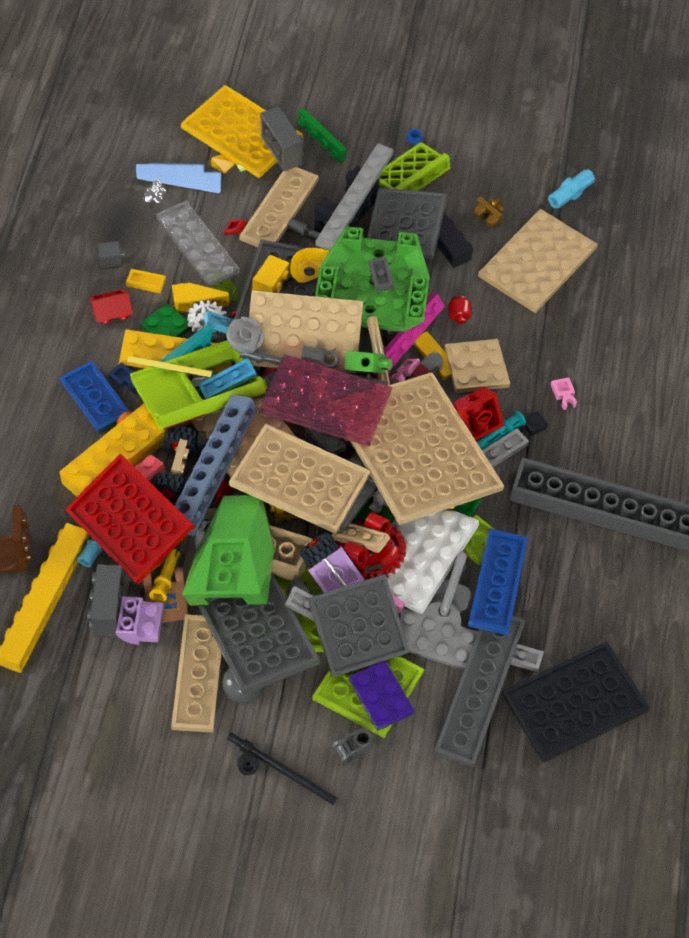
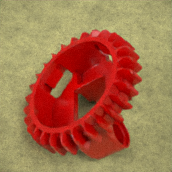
[336,512,406,581]

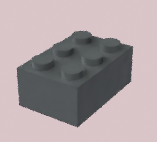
[260,106,304,171]
[87,564,125,638]

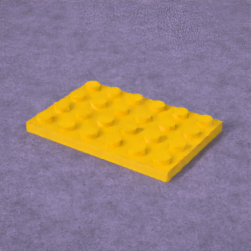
[181,85,303,178]

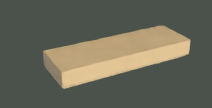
[332,523,390,553]

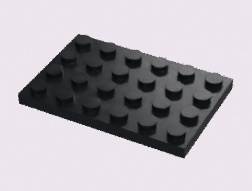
[501,642,650,763]

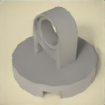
[226,317,264,353]

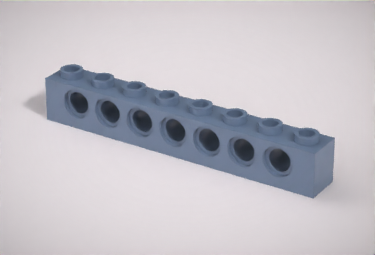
[175,395,258,536]

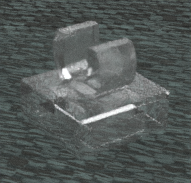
[143,179,166,203]

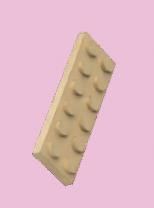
[239,167,319,247]
[171,614,222,733]

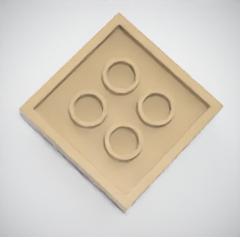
[444,339,510,393]

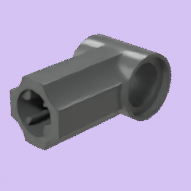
[301,346,340,368]

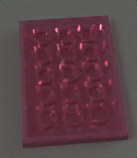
[259,354,392,447]

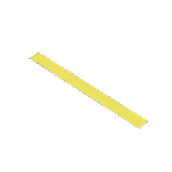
[127,356,212,377]

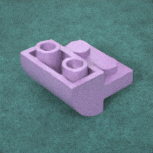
[116,596,165,645]

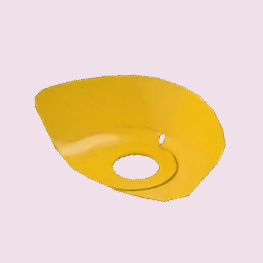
[290,248,330,283]

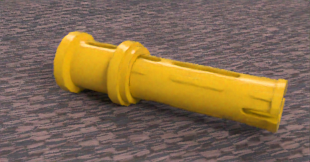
[149,549,180,603]

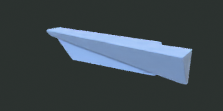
[136,163,222,193]

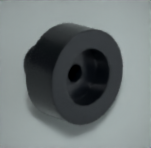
[237,753,259,775]

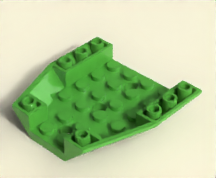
[315,227,430,332]

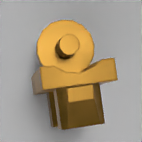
[473,196,505,228]

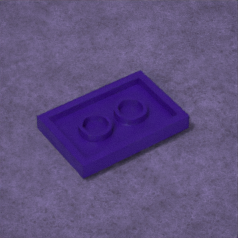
[349,660,414,731]

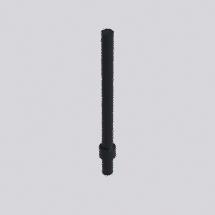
[227,732,337,805]

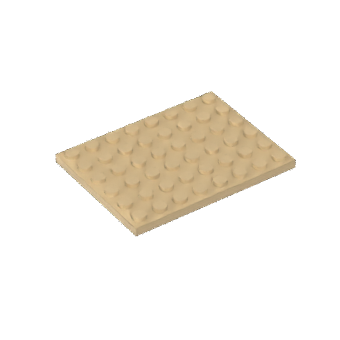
[330,372,504,525]

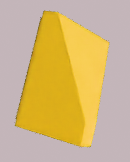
[211,154,235,174]

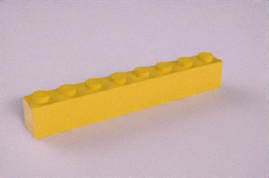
[0,523,90,673]

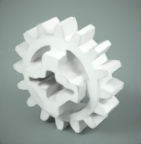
[187,300,227,333]

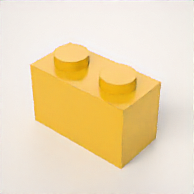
[253,255,291,293]

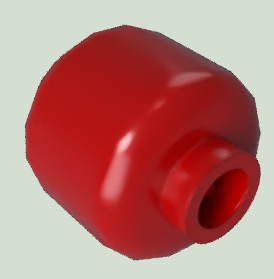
[448,296,472,324]

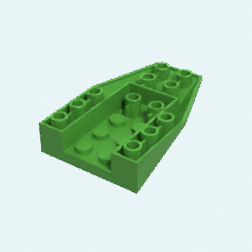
[182,495,274,605]

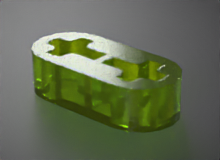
[211,273,237,303]

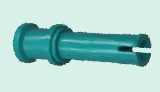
[476,411,526,450]

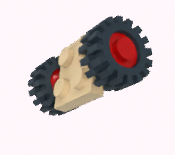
[151,425,198,505]

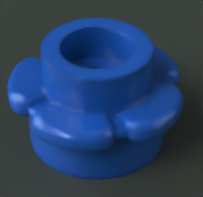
[406,129,423,145]

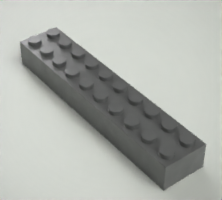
[510,457,689,552]

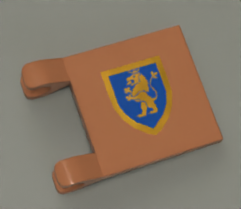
[143,567,188,623]

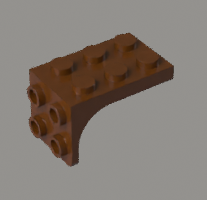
[0,505,32,573]

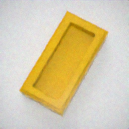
[126,269,166,294]

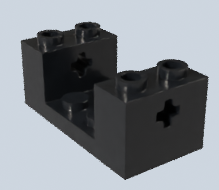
[314,166,380,233]

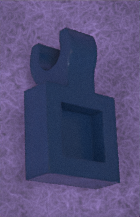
[108,363,137,394]

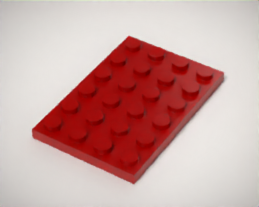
[65,453,195,585]

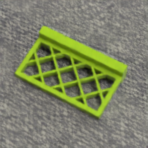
[378,142,450,191]

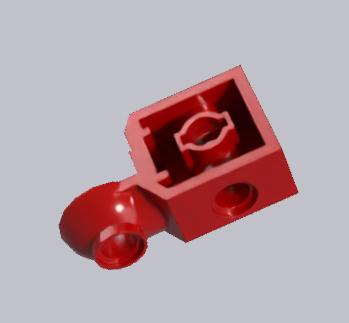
[452,387,504,441]

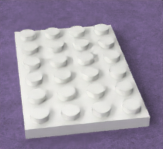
[365,509,479,614]

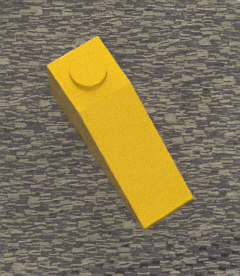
[172,283,229,313]

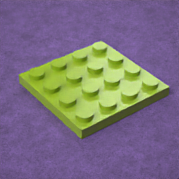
[312,656,424,738]

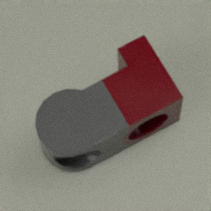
[411,352,444,378]

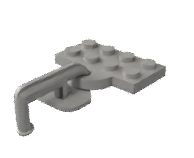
[399,552,478,670]

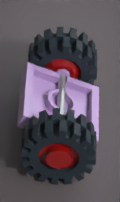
[299,532,364,593]

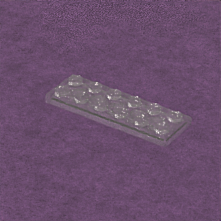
[156,200,240,287]

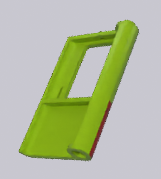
[130,340,268,431]

